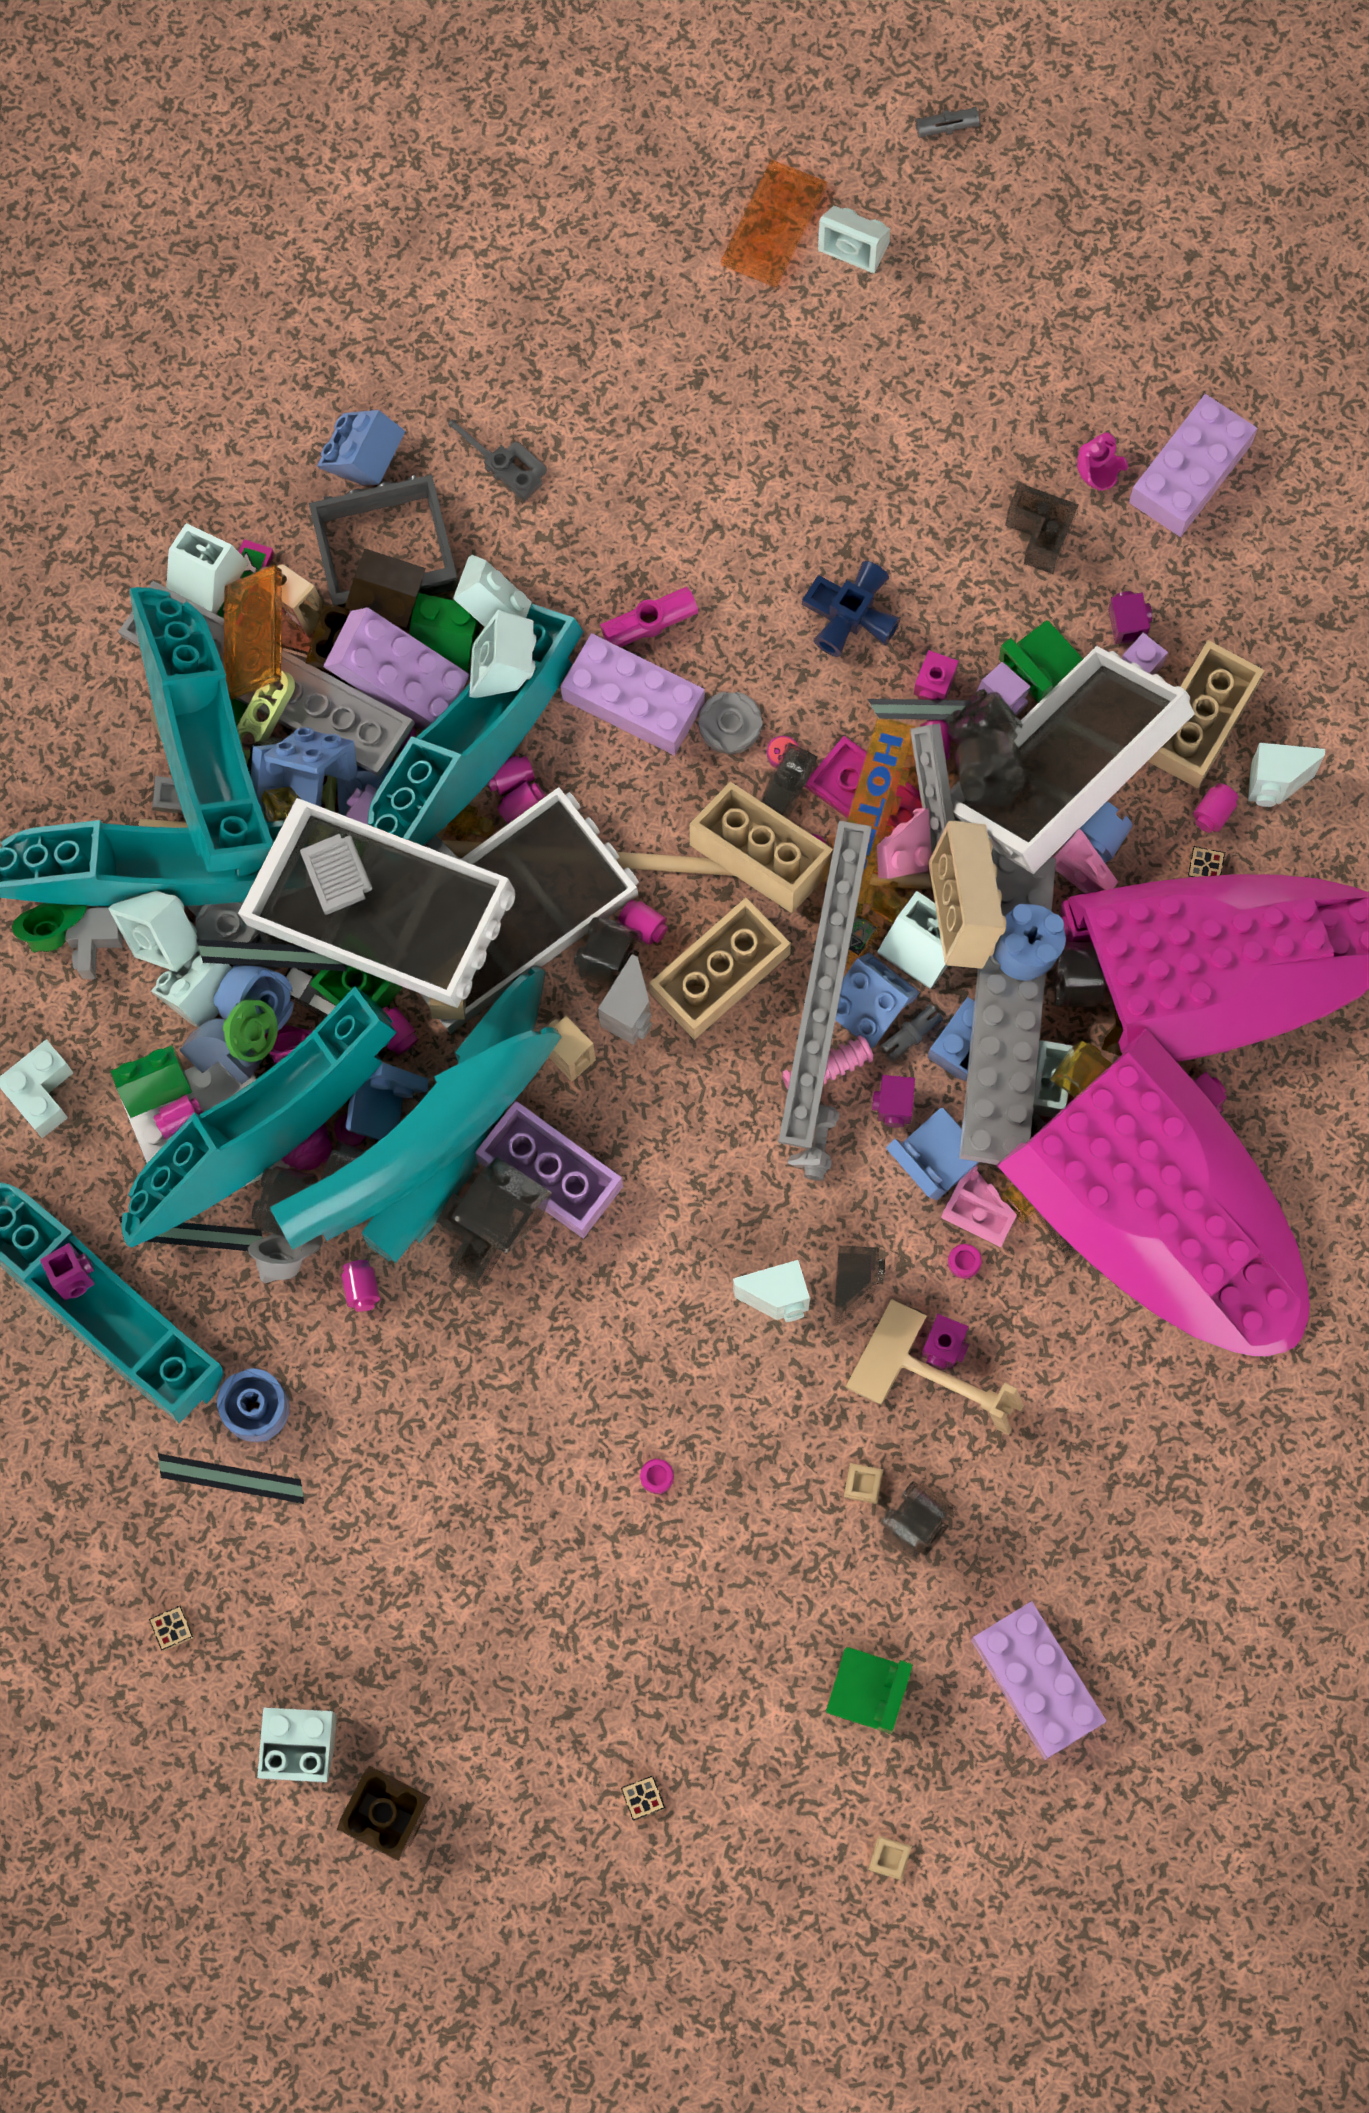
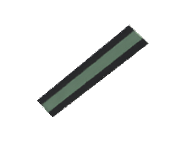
[867,699,1002,721]
[196,939,346,971]
[119,1217,263,1251]
[158,1453,304,1504]

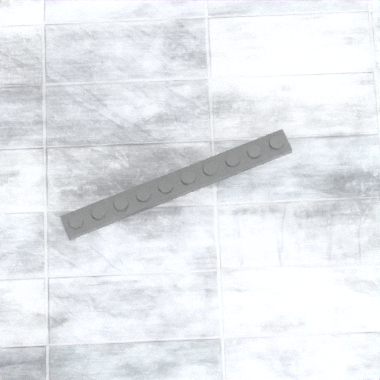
[778,821,871,1149]

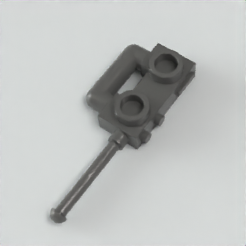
[448,419,547,502]

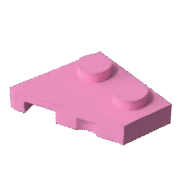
[877,808,932,879]
[1053,829,1118,894]
[941,1165,1017,1247]

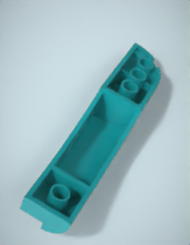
[129,587,274,877]
[367,603,584,865]
[0,820,310,906]
[361,966,546,1263]
[122,986,397,1248]
[270,1027,561,1250]
[0,1182,223,1424]

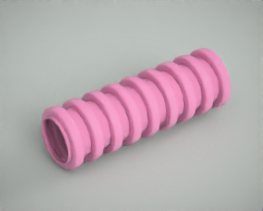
[782,1035,874,1089]

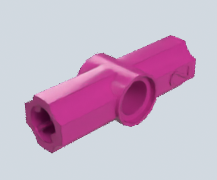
[600,586,699,648]

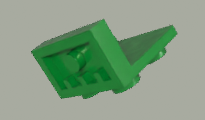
[998,620,1083,703]
[826,1647,913,1734]

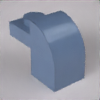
[179,1019,262,1085]

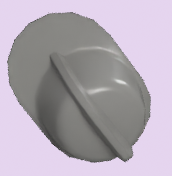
[248,1230,323,1283]

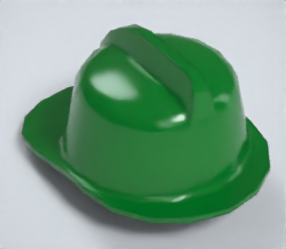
[12,902,87,953]

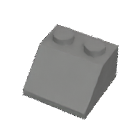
[598,954,653,1045]

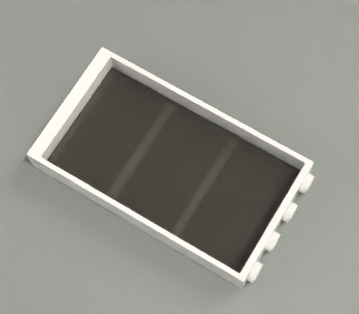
[950,646,1194,874]
[371,787,639,1034]
[238,798,515,1008]

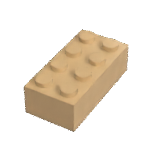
[1148,640,1265,789]
[690,782,834,913]
[928,821,1006,969]
[649,897,791,1040]

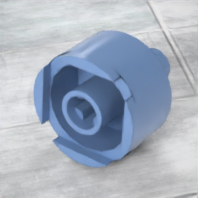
[1063,792,1133,864]
[993,904,1066,981]
[213,965,294,1034]
[217,1368,290,1442]

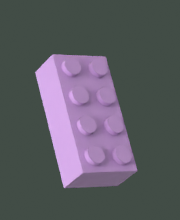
[1129,394,1257,537]
[323,607,470,731]
[561,633,705,756]
[475,1101,623,1239]
[971,1601,1107,1760]

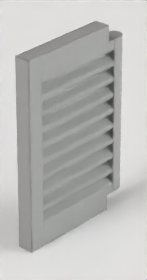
[300,834,372,915]

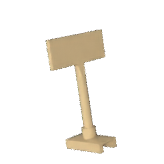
[846,1299,1024,1435]

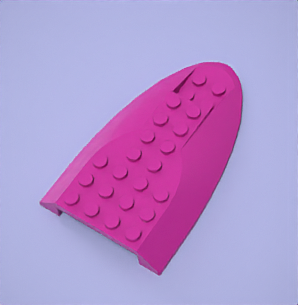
[1068,874,1369,1062]
[997,1029,1310,1356]

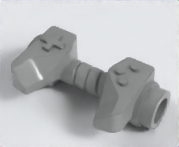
[787,1105,839,1181]

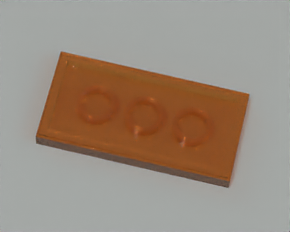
[721,159,827,288]
[224,565,282,700]

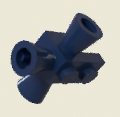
[802,561,901,657]

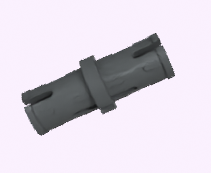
[915,107,980,138]
[880,1004,943,1062]

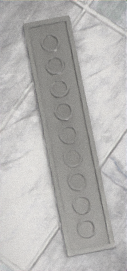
[118,581,415,777]
[959,848,1056,1165]

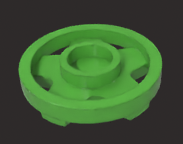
[223,999,278,1062]

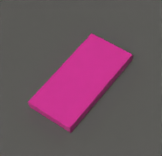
[804,736,922,843]

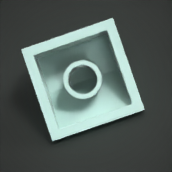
[818,206,891,273]
[453,554,532,627]
[470,610,536,698]
[1248,743,1325,807]
[108,891,199,972]
[733,1260,810,1322]

